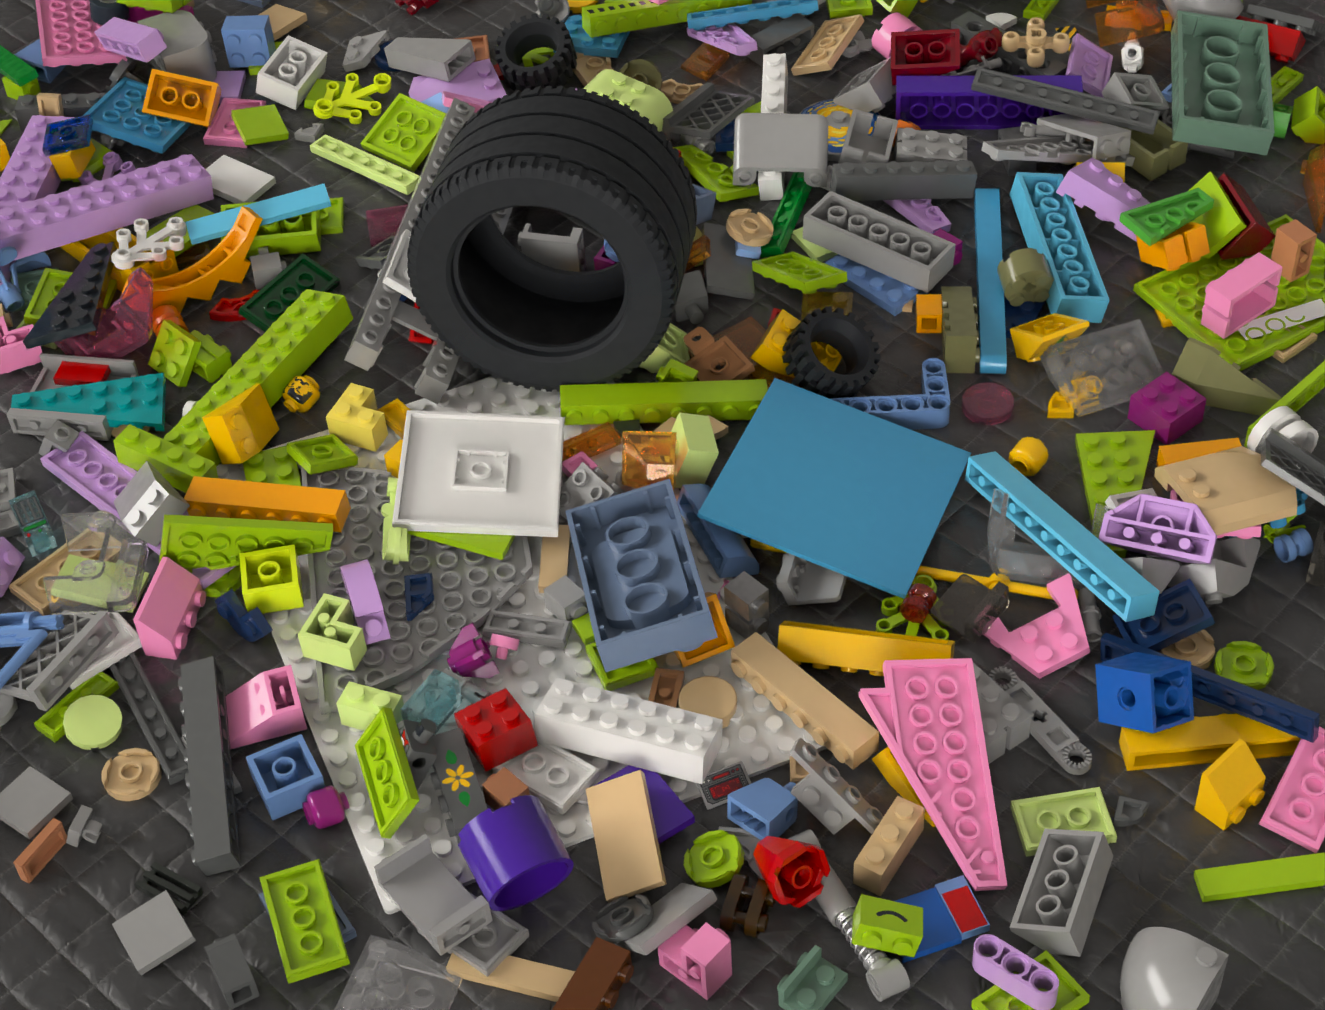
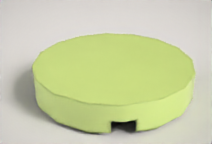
[63,695,123,750]

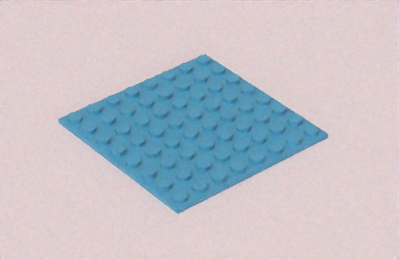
[697,378,971,599]

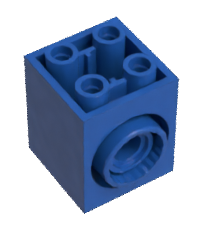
[1095,652,1194,734]

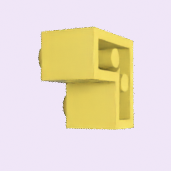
[326,383,388,452]

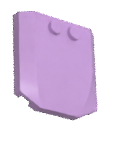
[408,59,507,102]

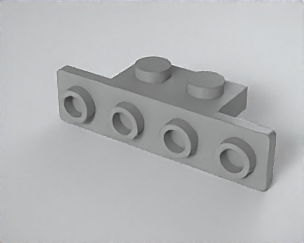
[790,738,883,834]

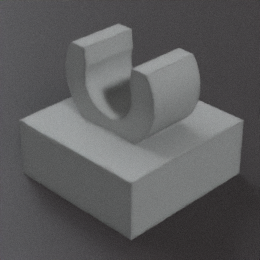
[66,805,103,847]

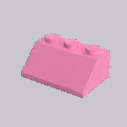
[133,557,206,660]

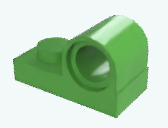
[1273,102,1293,139]

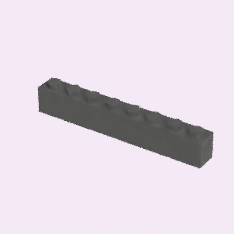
[178,656,241,877]

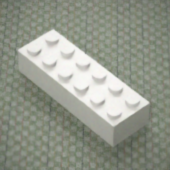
[534,677,723,784]

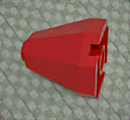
[753,836,830,908]

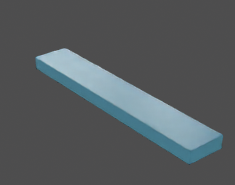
[185,184,331,245]

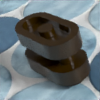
[719,873,776,938]

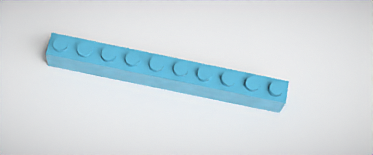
[965,451,1160,622]

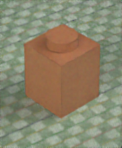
[482,767,530,810]

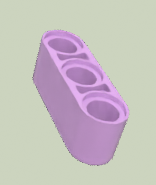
[972,934,1059,1010]

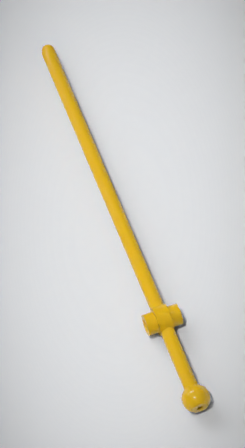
[750,539,1078,600]

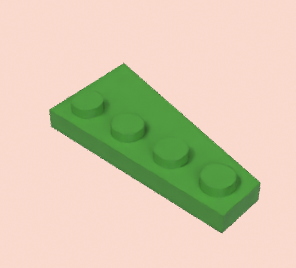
[1119,188,1214,246]

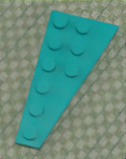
[11,373,166,431]

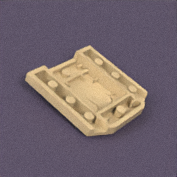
[1154,446,1298,535]

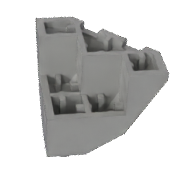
[1146,537,1260,604]

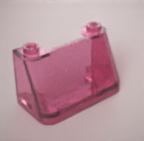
[54,267,153,359]

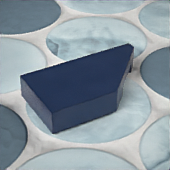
[404,573,434,621]

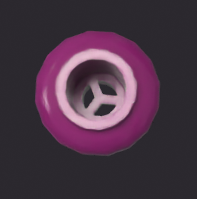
[302,785,349,829]

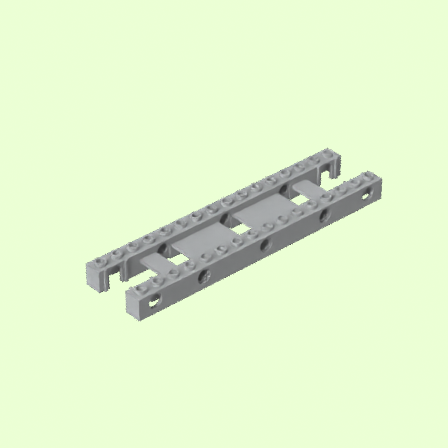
[344,97,513,404]

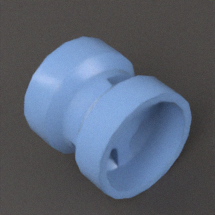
[1273,528,1313,563]

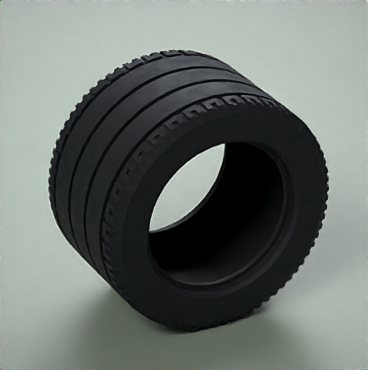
[407,86,697,392]

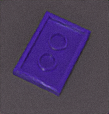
[594,765,695,844]

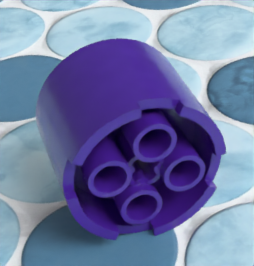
[458,795,574,911]

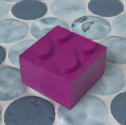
[1128,371,1207,445]

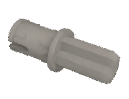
[437,669,492,704]

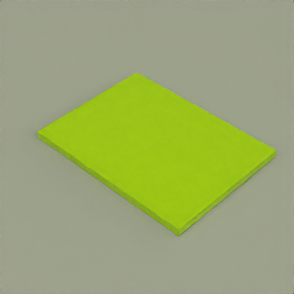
[1133,214,1325,371]

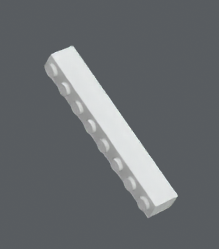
[758,53,788,201]

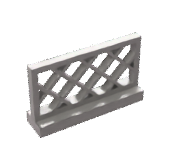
[0,608,119,711]

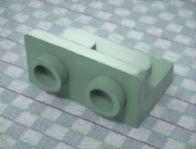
[777,945,848,1010]

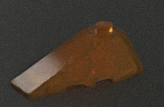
[1300,143,1325,233]

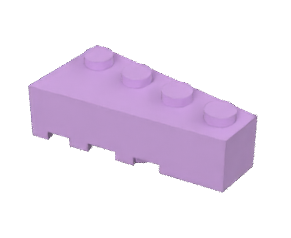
[1056,157,1150,242]

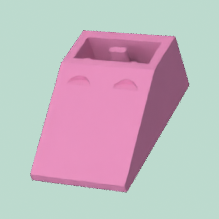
[226,665,307,750]

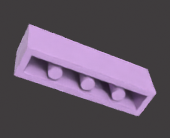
[94,17,167,63]

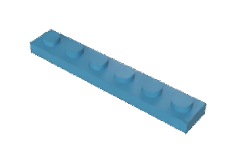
[687,0,819,30]

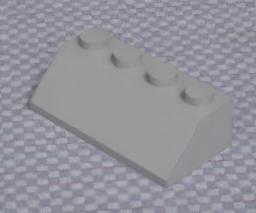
[1009,829,1113,957]

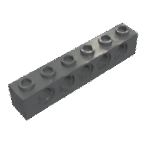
[951,11,1067,75]

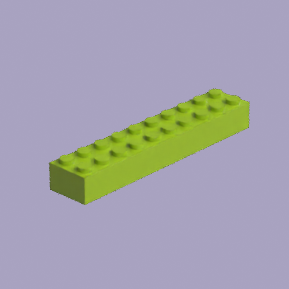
[163,289,354,467]

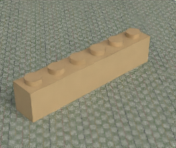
[731,632,879,770]

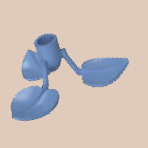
[0,246,51,312]

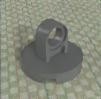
[105,56,145,92]

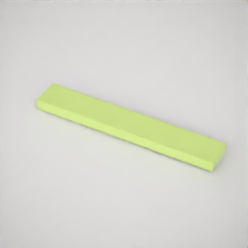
[310,134,420,195]

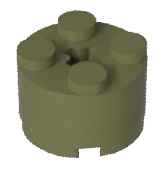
[997,248,1054,306]

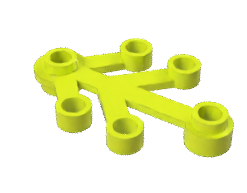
[313,73,391,125]

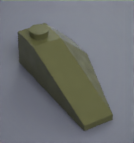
[1172,337,1282,416]

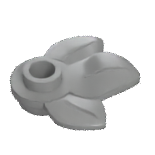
[842,30,873,58]

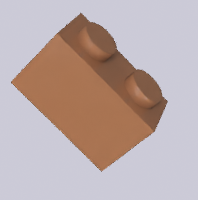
[1271,219,1317,283]

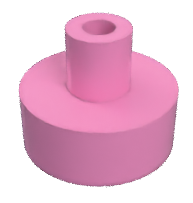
[489,633,520,660]

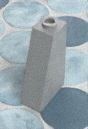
[384,37,476,82]

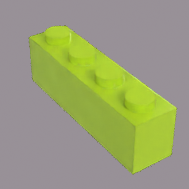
[113,424,218,493]

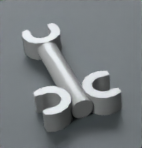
[1020,122,1084,143]

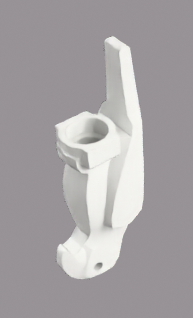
[1121,31,1144,73]

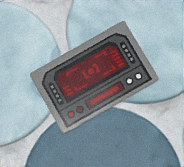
[696,761,751,810]

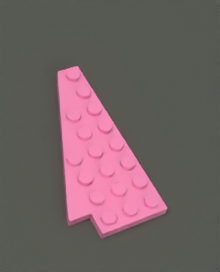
[859,658,1008,891]

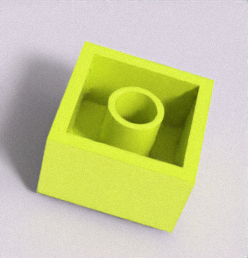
[239,544,304,614]

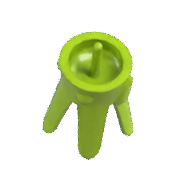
[1263,515,1306,544]

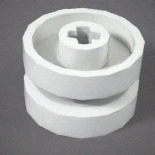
[1247,406,1319,453]

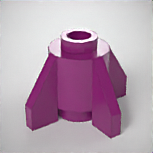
[447,622,500,679]

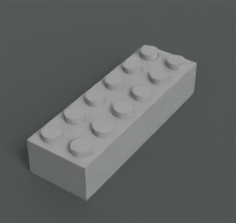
[803,191,955,293]

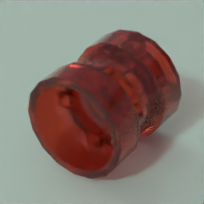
[899,583,937,623]

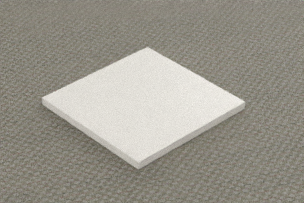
[392,410,565,537]

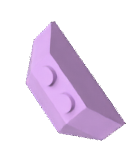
[1099,494,1217,564]

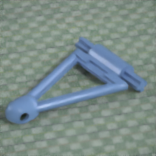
[0,611,65,690]

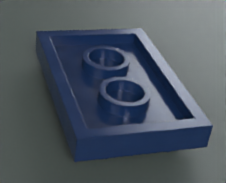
[1112,578,1215,652]

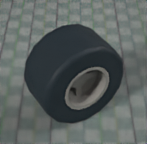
[89,0,130,25]

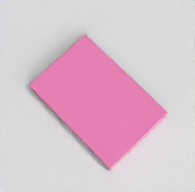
[203,98,266,148]

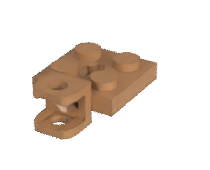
[683,327,755,381]

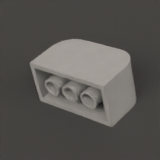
[137,10,217,82]

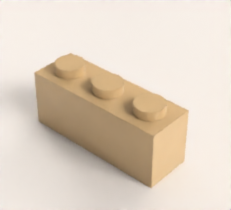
[853,796,925,896]

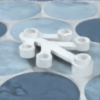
[111,217,187,270]

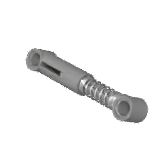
[788,829,911,1001]

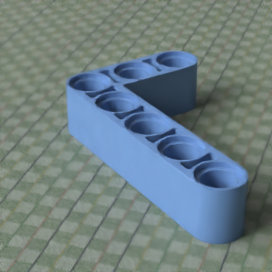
[831,358,950,430]

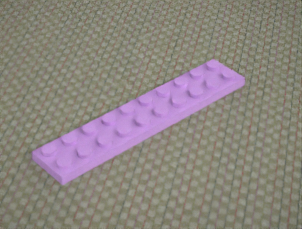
[40,431,236,589]

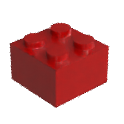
[454,688,538,772]

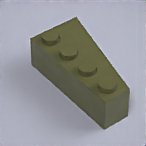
[941,286,980,373]

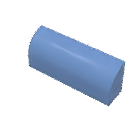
[677,484,759,578]

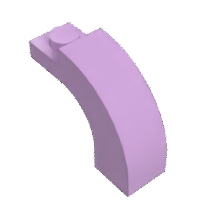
[340,559,391,645]

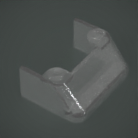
[987,488,1113,589]
[43,510,149,615]

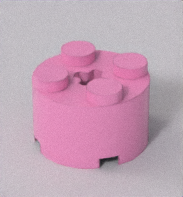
[872,12,923,59]

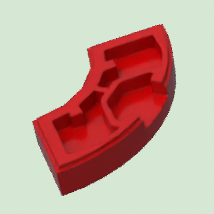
[209,289,260,322]

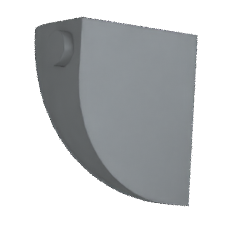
[1120,927,1229,1010]

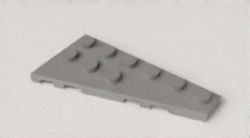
[981,136,1135,166]

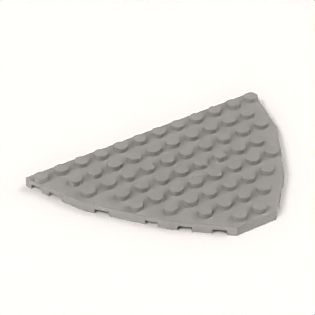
[301,466,533,715]

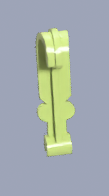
[381,477,411,565]

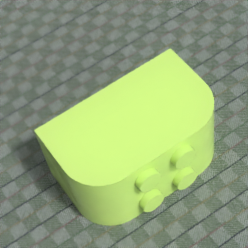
[583,69,673,140]

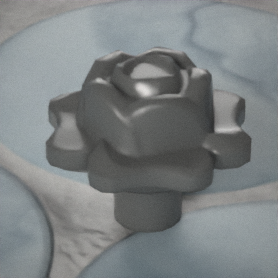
[99,133,124,150]

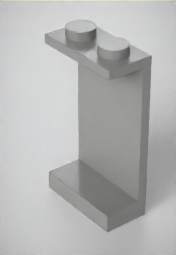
[1036,113,1131,160]
[374,833,492,956]

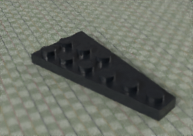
[23,242,117,349]

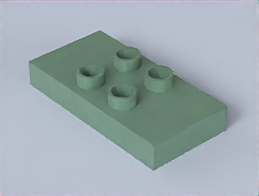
[1171,10,1275,155]

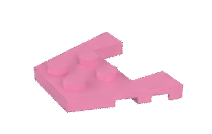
[972,573,1090,679]

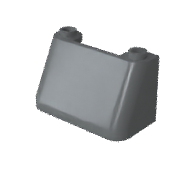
[733,113,828,187]

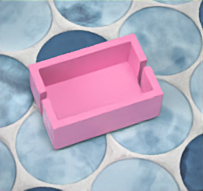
[1201,252,1283,339]

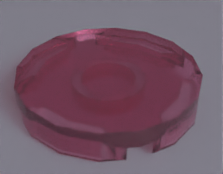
[962,382,1014,425]

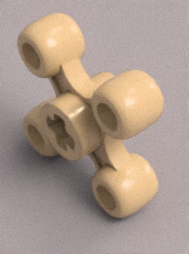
[1002,17,1070,68]

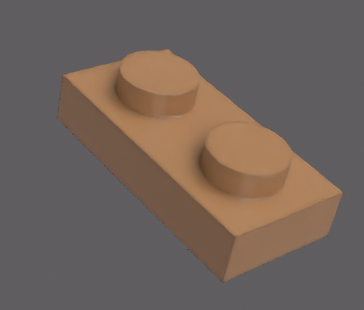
[648,668,685,708]

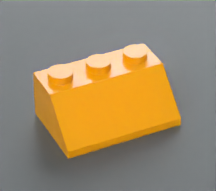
[142,69,222,127]

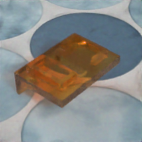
[681,42,730,81]

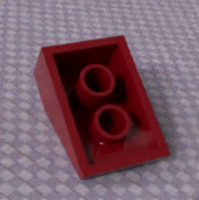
[891,29,960,86]

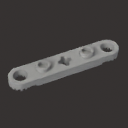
[988,666,1092,775]

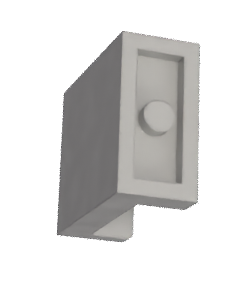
[518,223,586,272]

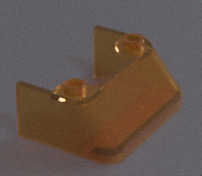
[1086,0,1165,47]

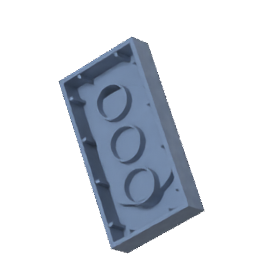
[565,479,718,672]

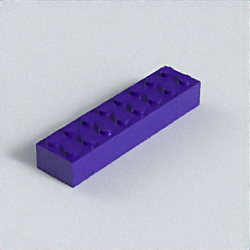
[895,75,1083,129]

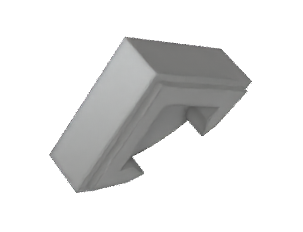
[294,123,325,143]

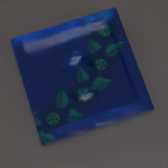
[42,114,93,156]

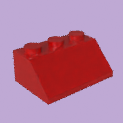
[1236,16,1306,63]

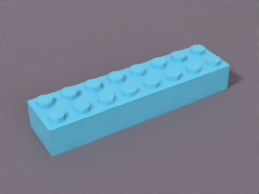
[1009,172,1110,323]

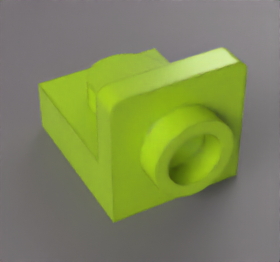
[656,358,698,382]

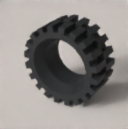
[494,13,577,92]
[782,306,881,399]

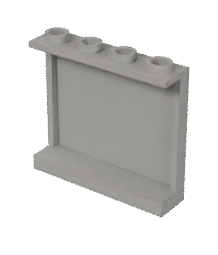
[6,353,139,441]

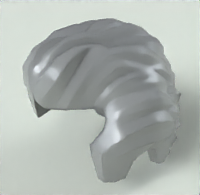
[535,0,570,23]

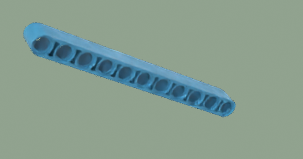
[974,188,1007,374]

